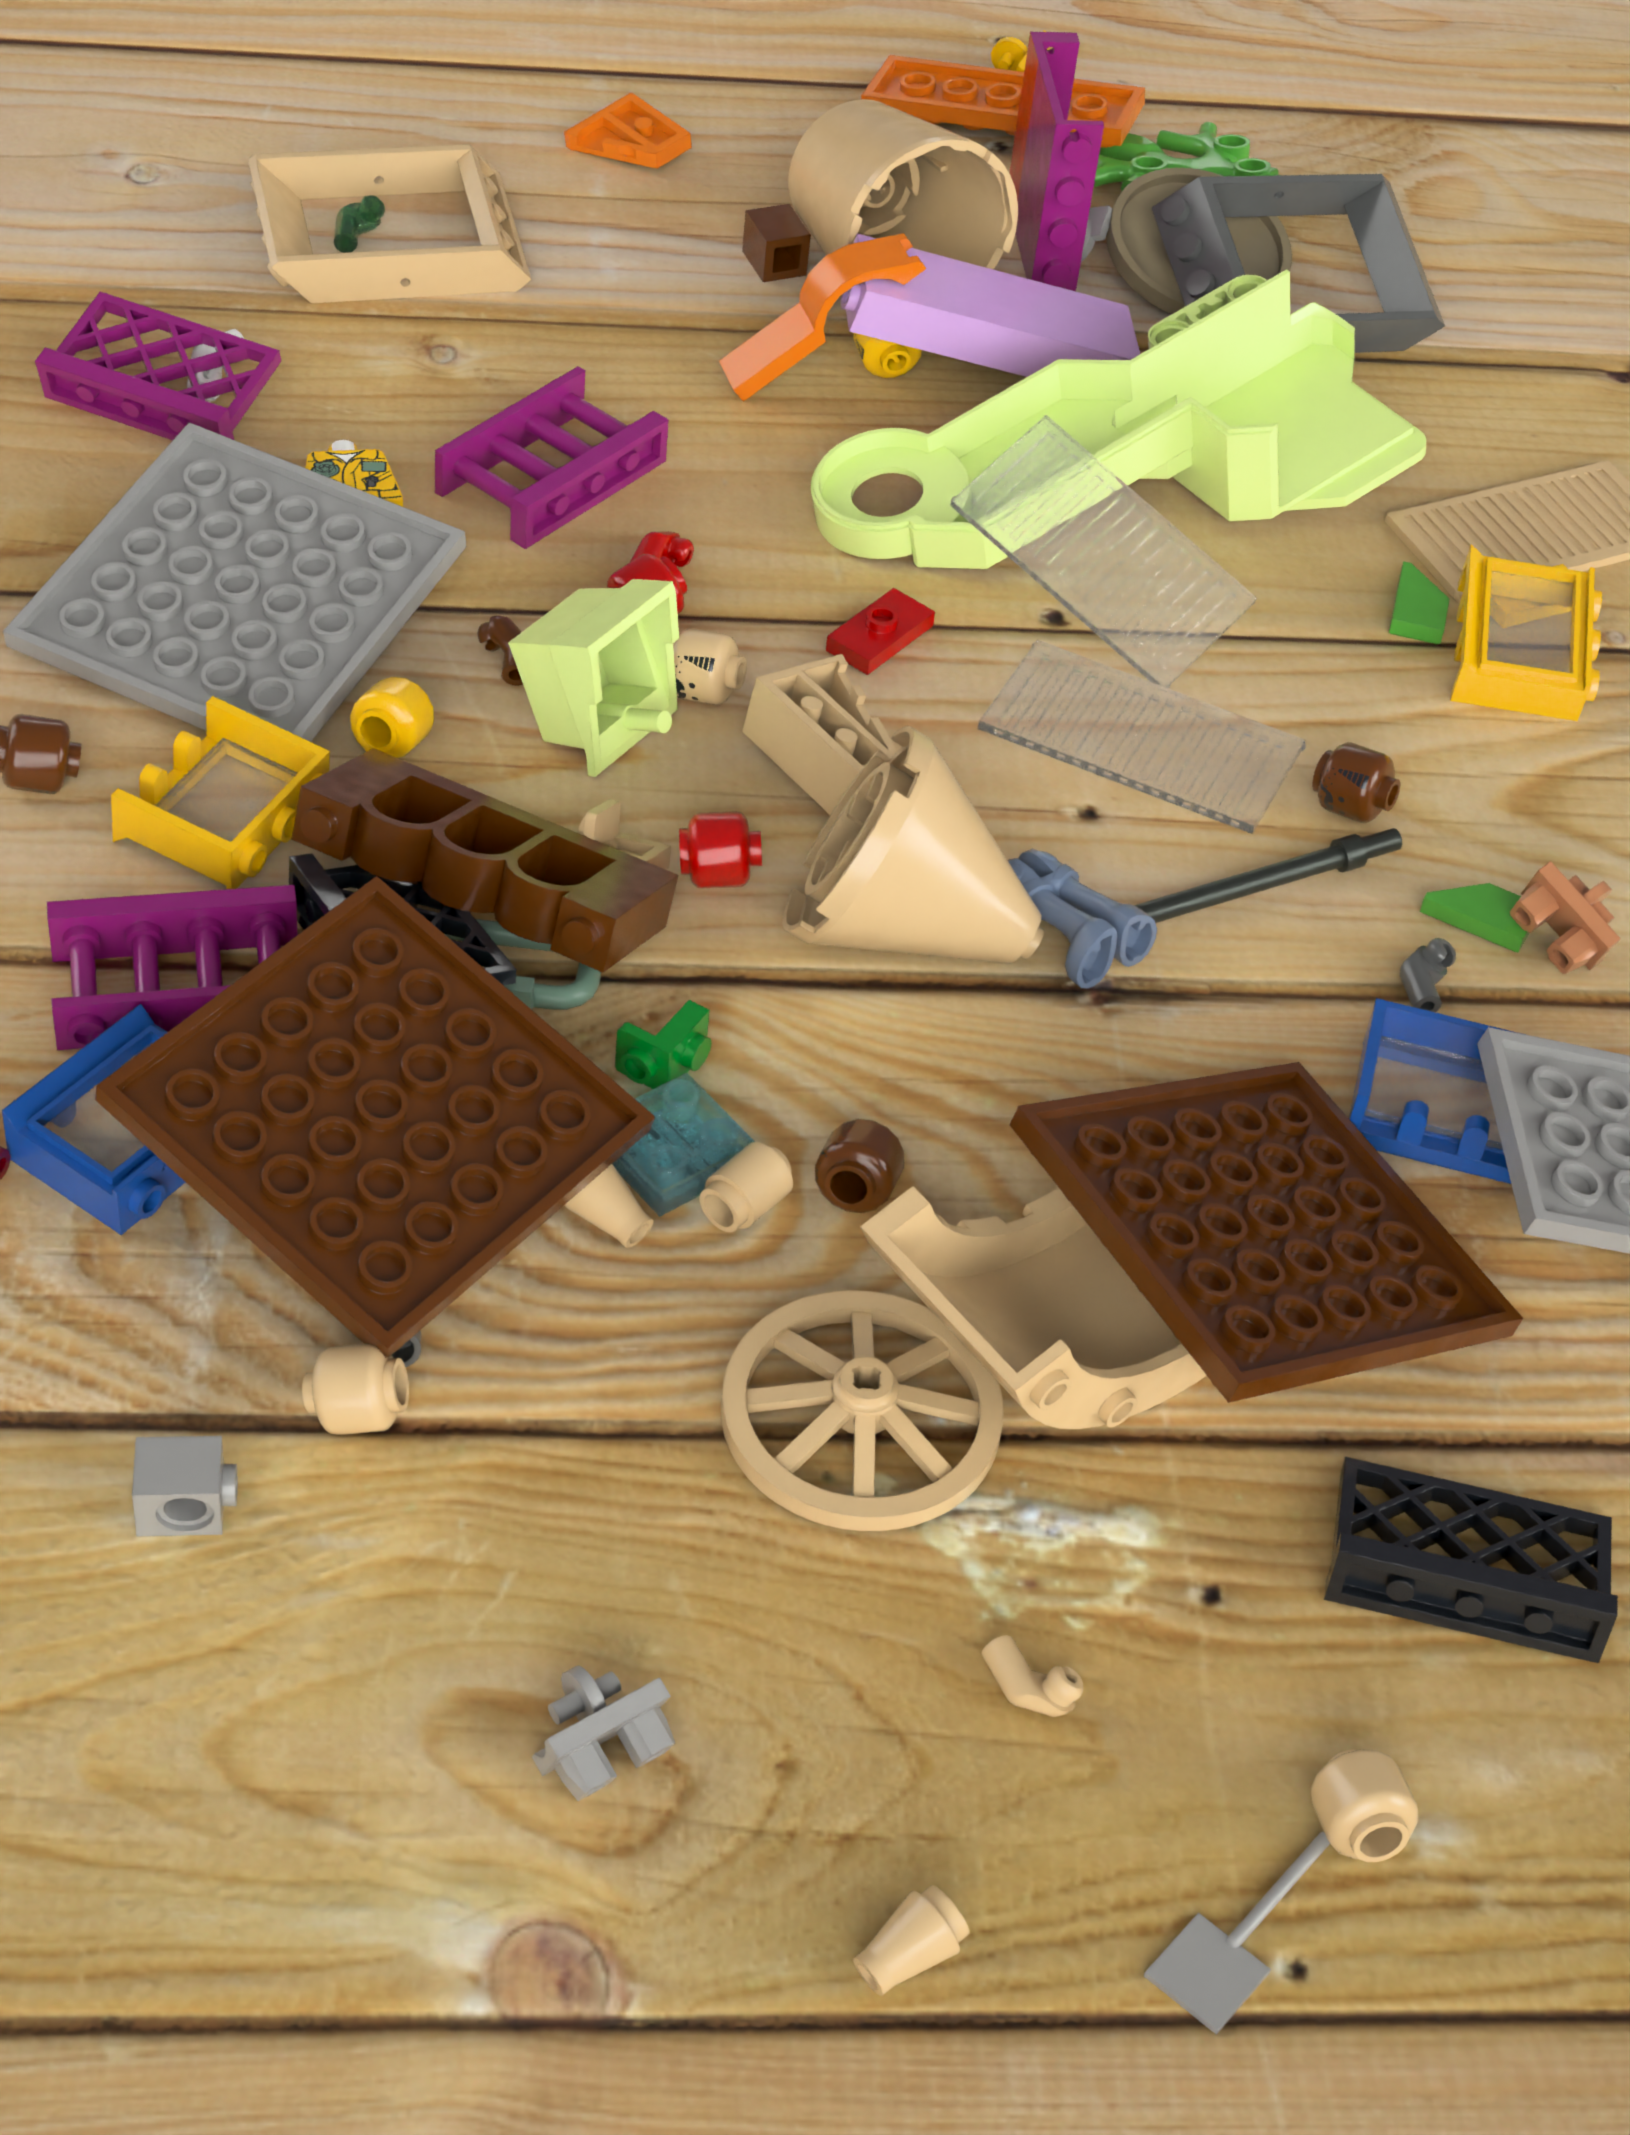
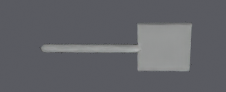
[1144,1832,1330,2035]

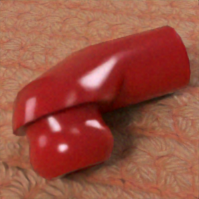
[630,531,694,567]

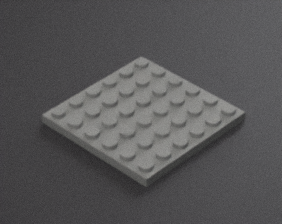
[3,423,466,742]

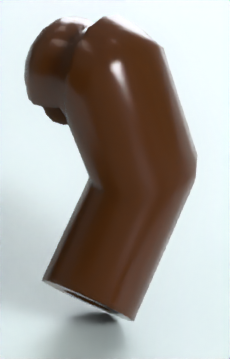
[477,615,523,686]

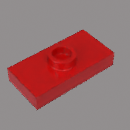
[826,587,935,675]

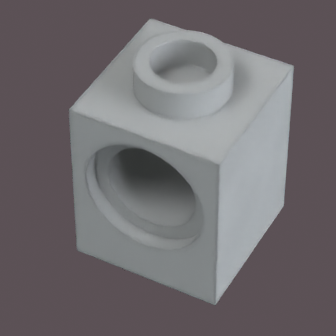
[132,1436,238,1536]

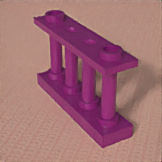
[435,366,669,549]
[47,885,298,1051]

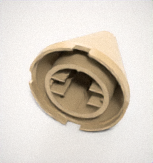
[782,726,1044,964]

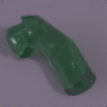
[334,195,385,253]

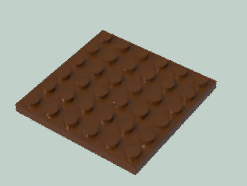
[95,876,655,1358]
[1009,1062,1523,1403]

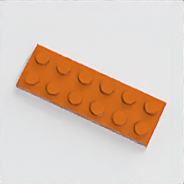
[861,55,1145,148]

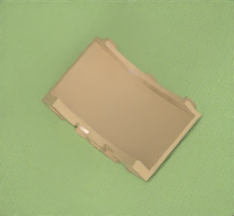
[860,1186,1207,1429]

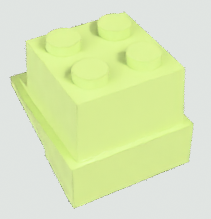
[508,579,679,777]

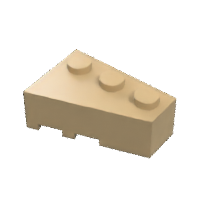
[742,654,898,815]

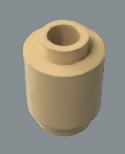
[699,1142,793,1232]

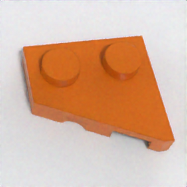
[564,92,692,169]

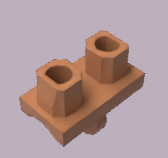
[1510,861,1621,974]

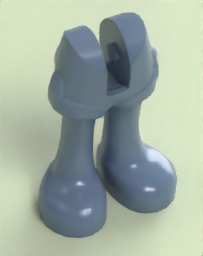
[1007,848,1157,989]

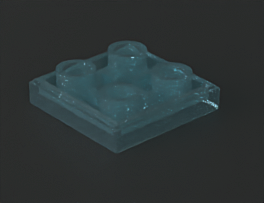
[612,1072,755,1217]

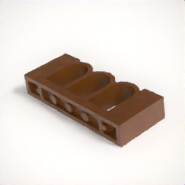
[291,748,679,973]

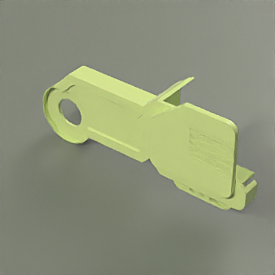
[811,269,1426,569]

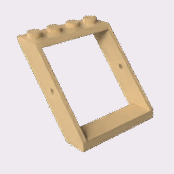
[248,144,532,303]

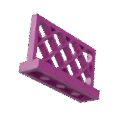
[35,291,281,440]

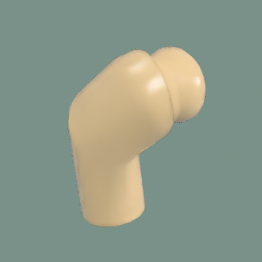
[982,1635,1083,1717]

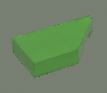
[1389,561,1450,644]
[1420,883,1530,953]

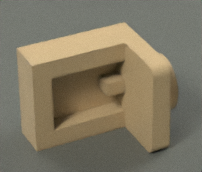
[578,799,671,870]

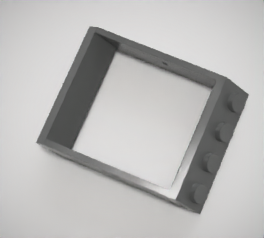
[1152,174,1445,353]

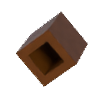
[742,204,811,282]

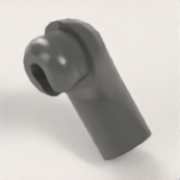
[1400,938,1456,1013]

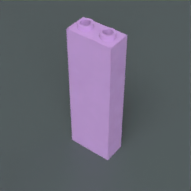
[841,233,1140,377]

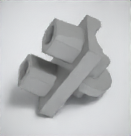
[532,1665,675,1801]

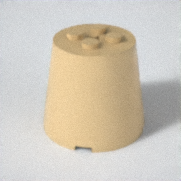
[788,99,1018,270]

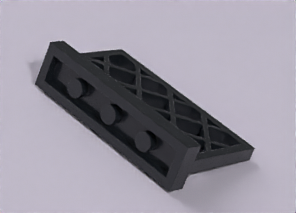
[289,853,517,986]
[1324,1457,1618,1663]

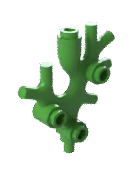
[1094,122,1279,191]

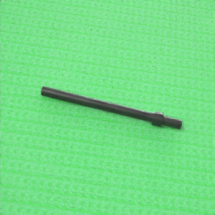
[1133,828,1402,923]

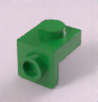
[615,1000,712,1096]

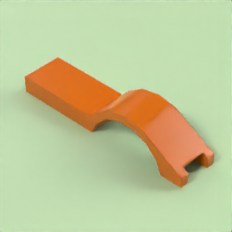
[719,233,926,402]

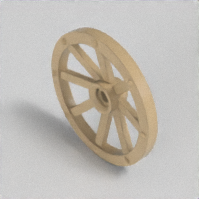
[721,1290,1004,1531]

